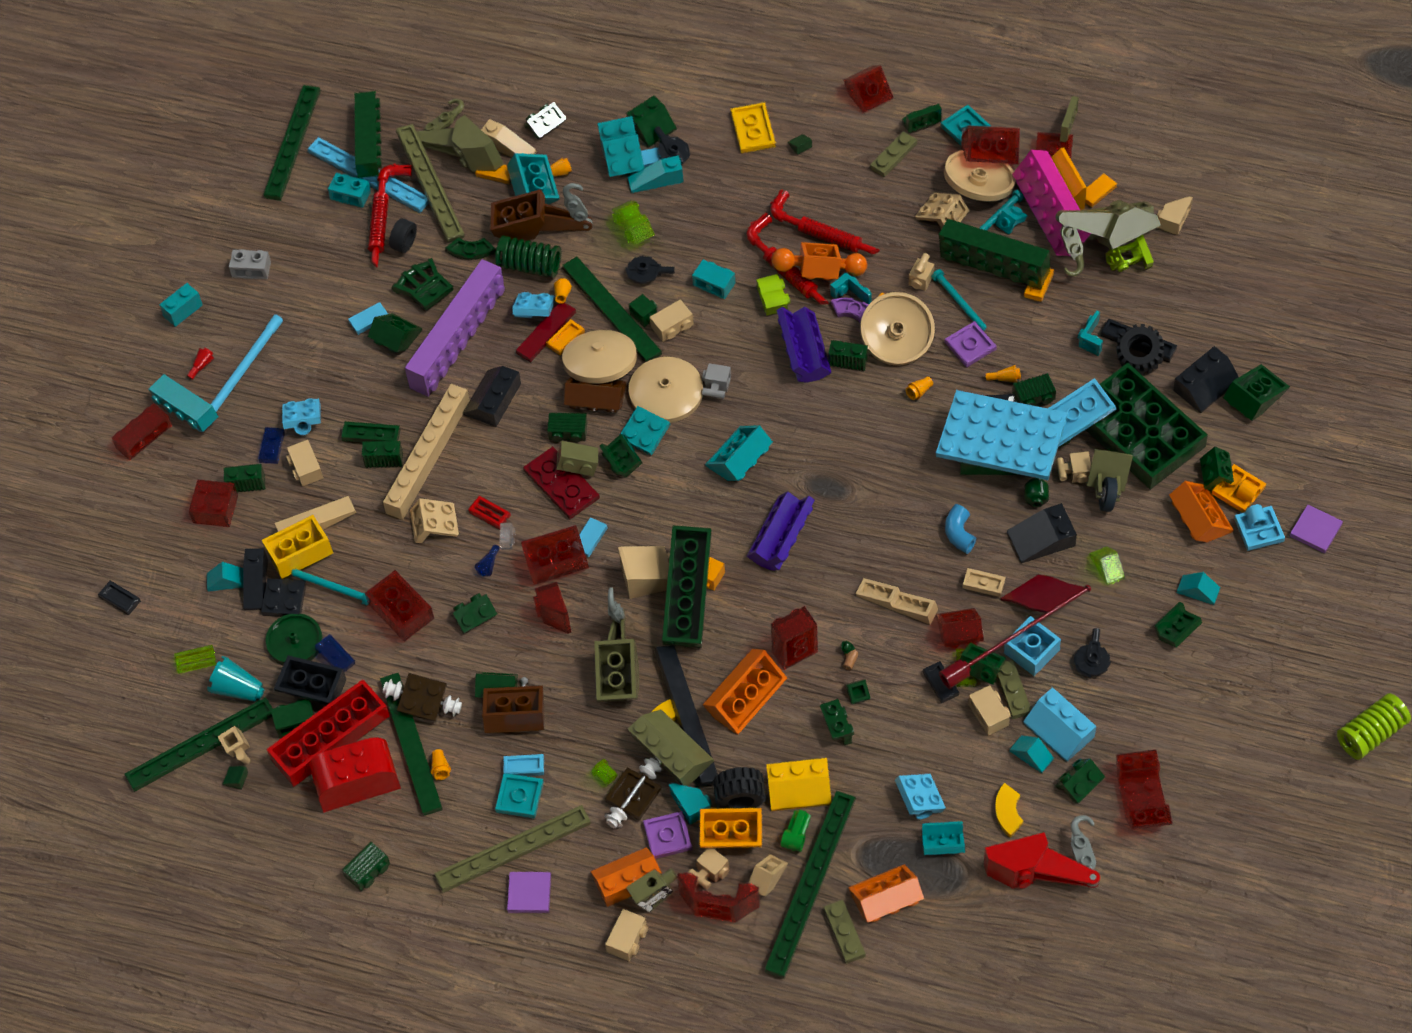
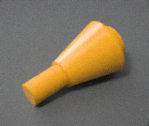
[986,365,1021,383]

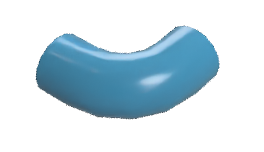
[945,504,976,554]

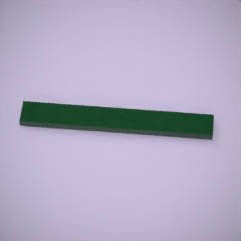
[263,85,321,201]
[562,256,662,362]
[380,672,443,816]
[124,697,273,792]

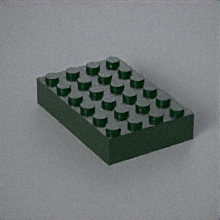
[1086,363,1208,490]

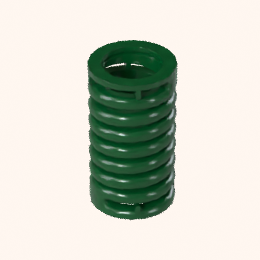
[495,236,562,278]

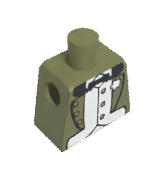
[626,868,678,912]

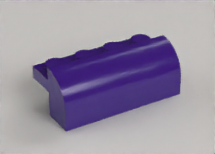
[777,306,832,383]
[746,491,815,571]

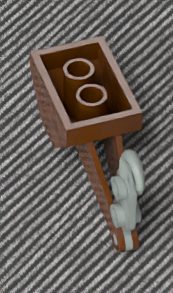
[490,183,592,241]

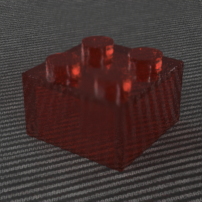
[189,479,238,527]

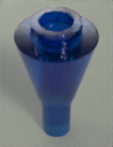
[475,545,500,576]

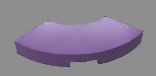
[831,298,868,324]

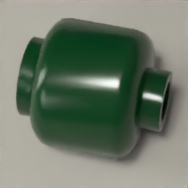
[1024,478,1049,508]

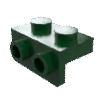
[599,434,642,477]
[1200,446,1234,491]
[450,593,497,633]
[1155,602,1202,648]
[820,699,854,746]
[1055,758,1105,804]

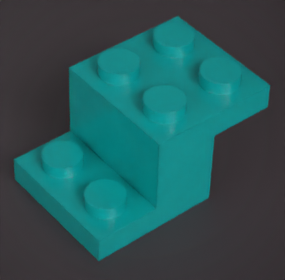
[597,116,644,177]

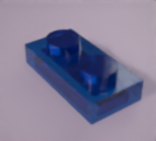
[258,427,285,464]
[315,634,355,672]

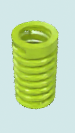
[1337,693,1411,760]

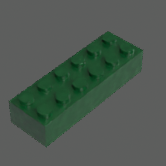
[939,219,1050,289]
[662,525,712,648]

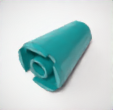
[207,656,265,701]

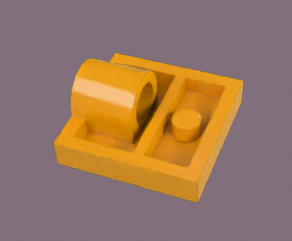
[1212,464,1266,513]

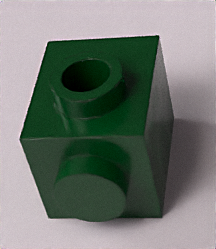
[629,294,658,327]

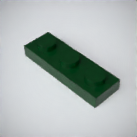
[341,421,401,443]

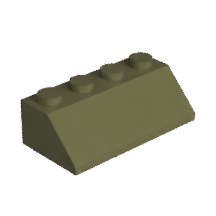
[628,710,714,786]

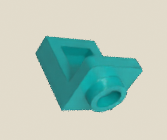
[996,206,1028,234]

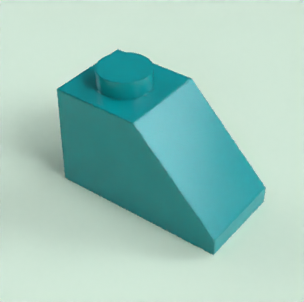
[669,783,712,825]

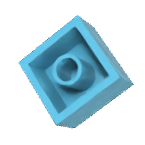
[1004,616,1061,676]

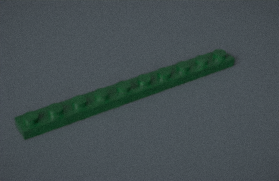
[765,791,856,979]

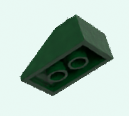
[1223,364,1290,421]

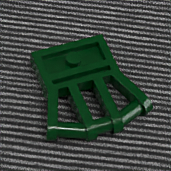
[391,258,454,311]

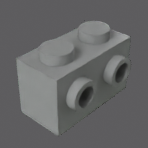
[229,249,271,279]

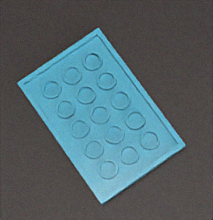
[936,390,1068,480]

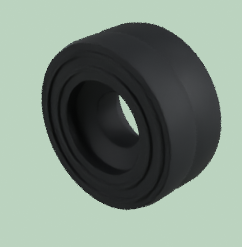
[389,218,417,253]

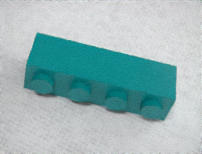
[148,374,218,432]

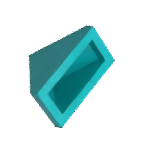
[207,562,243,592]
[1177,572,1220,605]
[1009,735,1054,774]

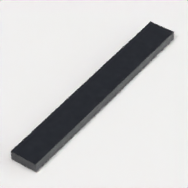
[654,645,718,786]

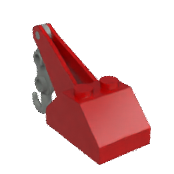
[983,815,1100,889]

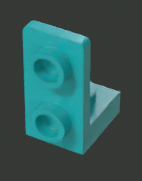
[830,272,872,305]
[1077,311,1103,356]

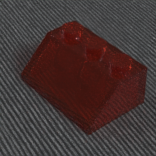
[961,125,1020,165]

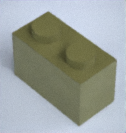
[557,441,598,477]

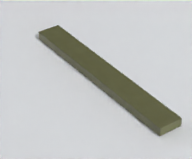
[396,124,465,243]
[434,805,591,893]

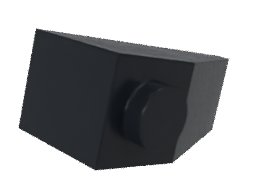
[243,548,268,610]

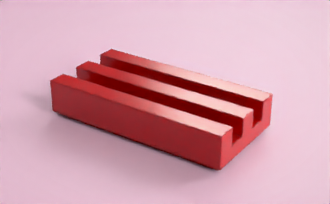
[468,496,511,530]

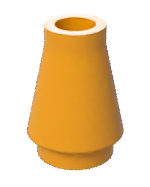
[550,158,572,177]
[553,278,572,303]
[905,376,933,400]
[431,749,451,780]

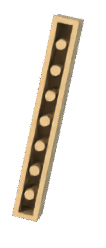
[383,384,470,520]

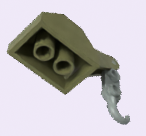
[594,587,640,702]

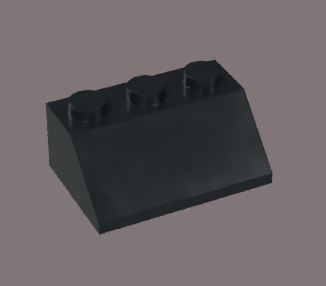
[1173,346,1239,413]
[463,366,521,427]
[274,655,347,704]

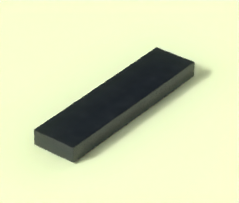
[1101,318,1177,363]

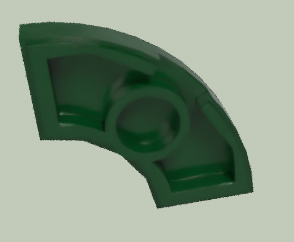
[445,237,496,260]

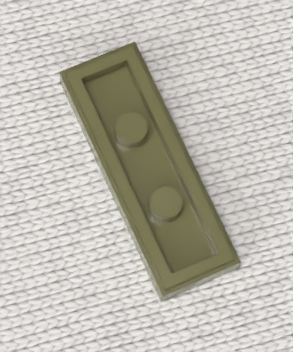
[1060,96,1079,142]

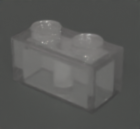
[499,523,515,550]

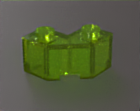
[612,200,655,244]

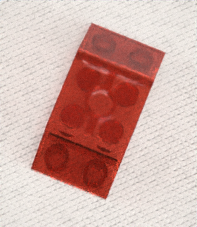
[1116,749,1173,830]
[677,872,760,923]

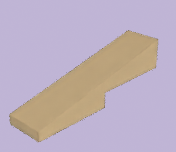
[275,496,356,532]
[856,578,938,625]

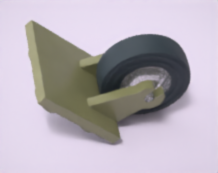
[1087,449,1133,512]

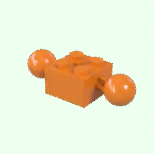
[772,242,867,281]

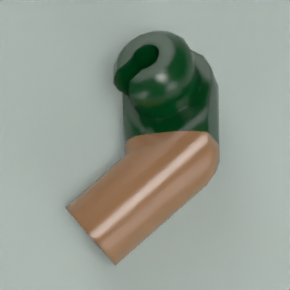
[840,641,858,670]

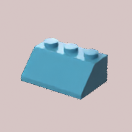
[1023,687,1096,762]

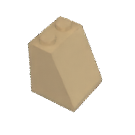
[618,546,670,599]

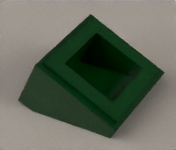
[788,134,812,155]
[845,679,871,704]
[223,766,248,790]

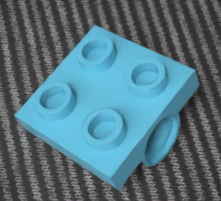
[512,292,555,318]
[282,398,321,435]
[1234,504,1285,551]
[895,774,946,820]

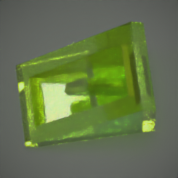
[1089,546,1125,586]

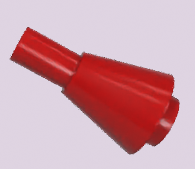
[187,347,214,380]

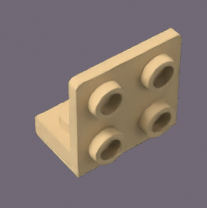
[915,193,969,229]
[410,498,459,543]

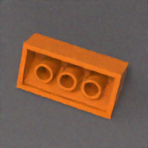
[703,649,787,734]

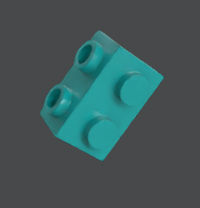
[922,821,965,855]

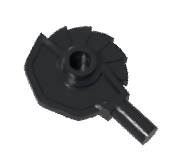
[654,126,690,165]
[625,255,675,284]
[1073,628,1111,679]

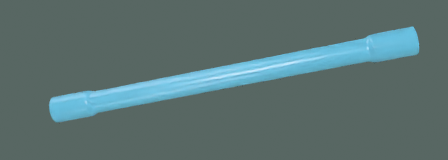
[196,315,283,432]

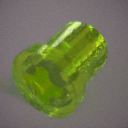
[591,759,618,786]

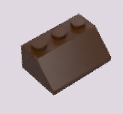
[564,377,627,412]
[482,685,545,733]

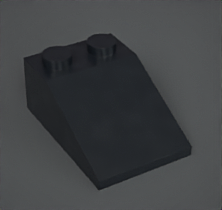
[1007,503,1077,564]

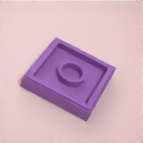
[944,321,997,368]
[1290,505,1343,553]
[643,811,692,859]
[507,872,551,913]

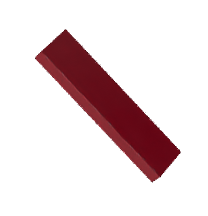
[516,302,576,362]

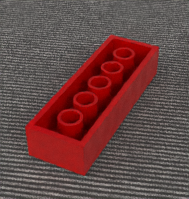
[266,679,390,787]

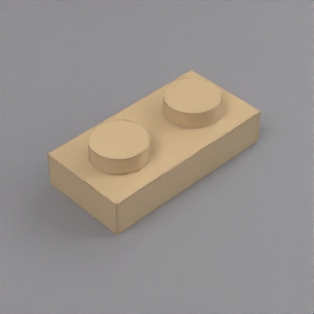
[963,568,1006,597]

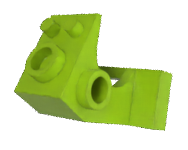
[1105,235,1154,272]

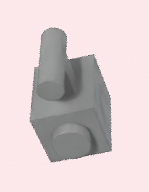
[702,363,731,399]

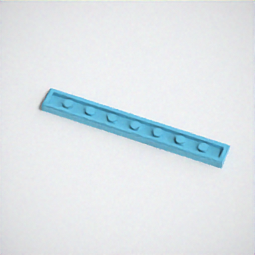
[308,137,429,213]

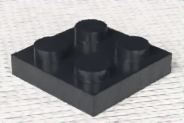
[261,578,307,617]

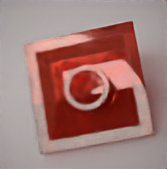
[843,65,894,113]
[533,582,572,634]
[936,608,984,649]

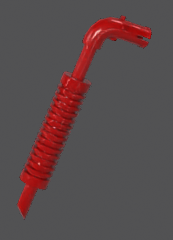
[368,163,412,268]
[770,189,880,254]
[746,213,829,305]

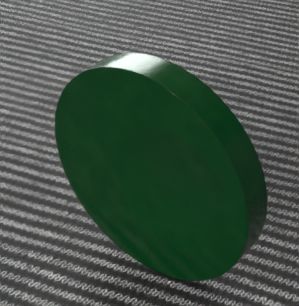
[266,613,323,665]

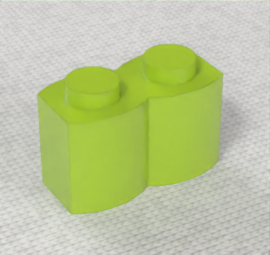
[756,274,790,316]

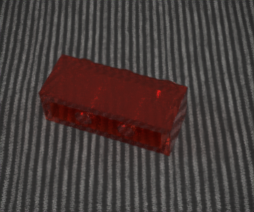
[112,403,172,460]

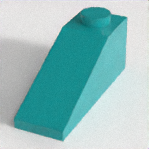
[628,156,684,193]

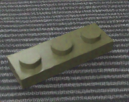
[870,131,917,177]
[997,660,1031,719]
[824,900,866,964]

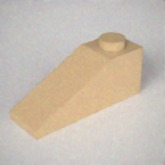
[481,119,536,157]

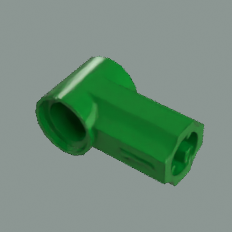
[781,810,811,852]

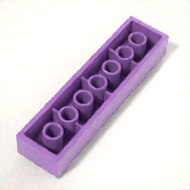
[405,259,505,397]

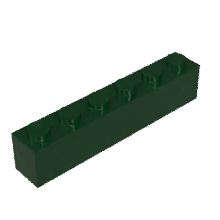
[354,91,382,178]

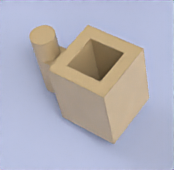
[909,253,935,291]
[1056,451,1091,483]
[218,726,250,764]
[687,848,729,890]

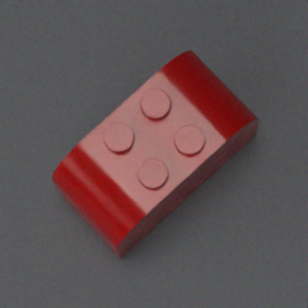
[309,737,401,812]

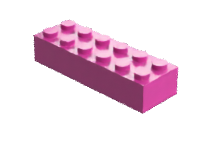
[1012,150,1091,256]

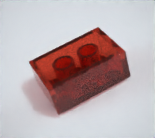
[521,525,589,585]
[365,570,434,642]
[770,606,818,670]

